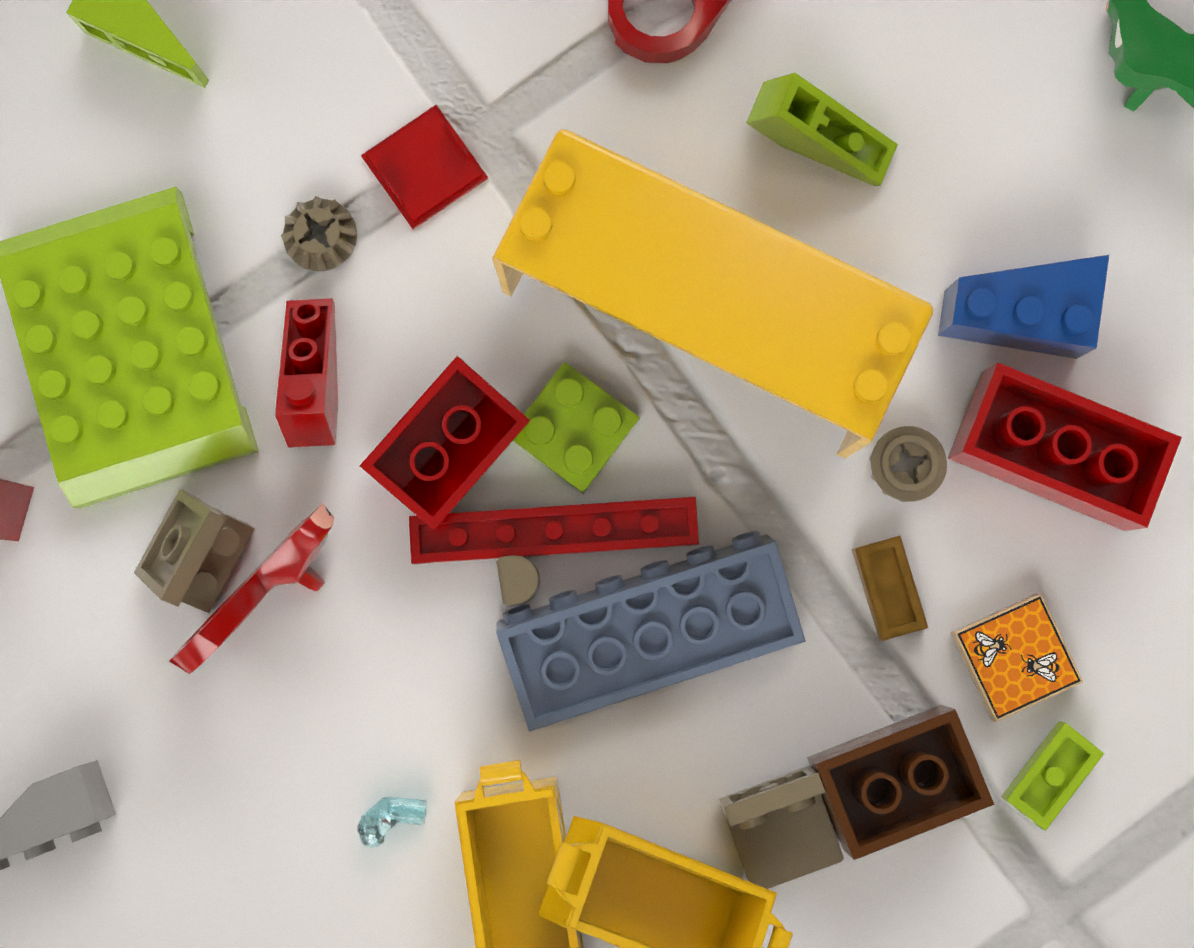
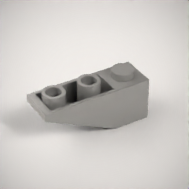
[0,760,116,870]

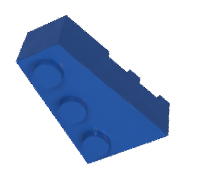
[938,254,1110,359]

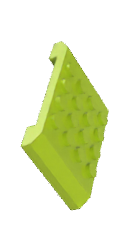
[0,186,259,509]

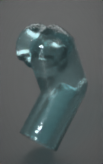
[357,797,427,847]

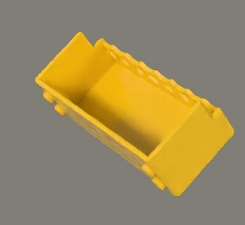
[492,129,933,459]

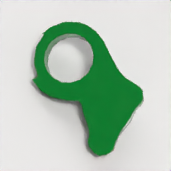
[1105,0,1194,112]

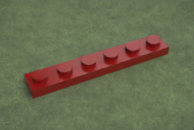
[409,497,699,565]

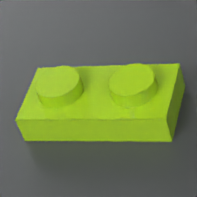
[1001,721,1105,831]

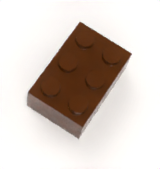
[807,705,995,860]

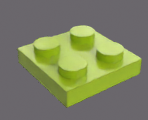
[513,361,640,494]

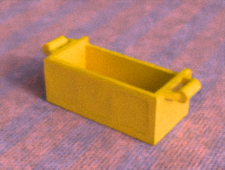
[454,760,584,948]
[538,816,793,948]

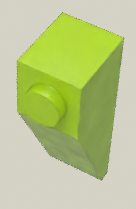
[66,0,209,88]
[746,72,898,186]

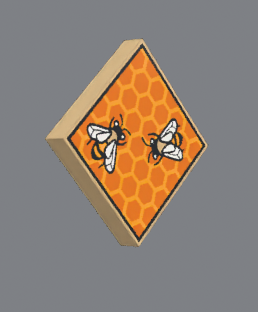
[950,594,1083,722]

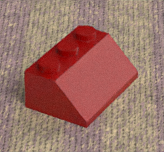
[359,356,531,530]

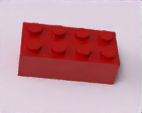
[947,362,1182,531]

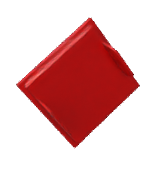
[361,105,488,230]

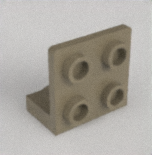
[719,766,844,889]

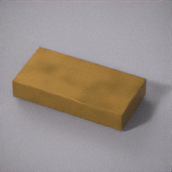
[852,536,928,641]

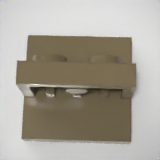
[134,489,255,613]

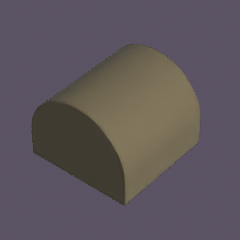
[496,555,541,606]

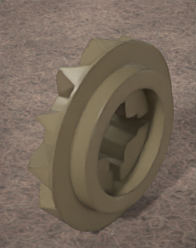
[281,196,357,271]
[869,426,947,502]

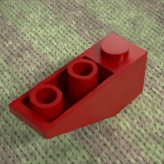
[275,298,338,448]

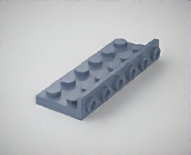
[496,531,806,732]

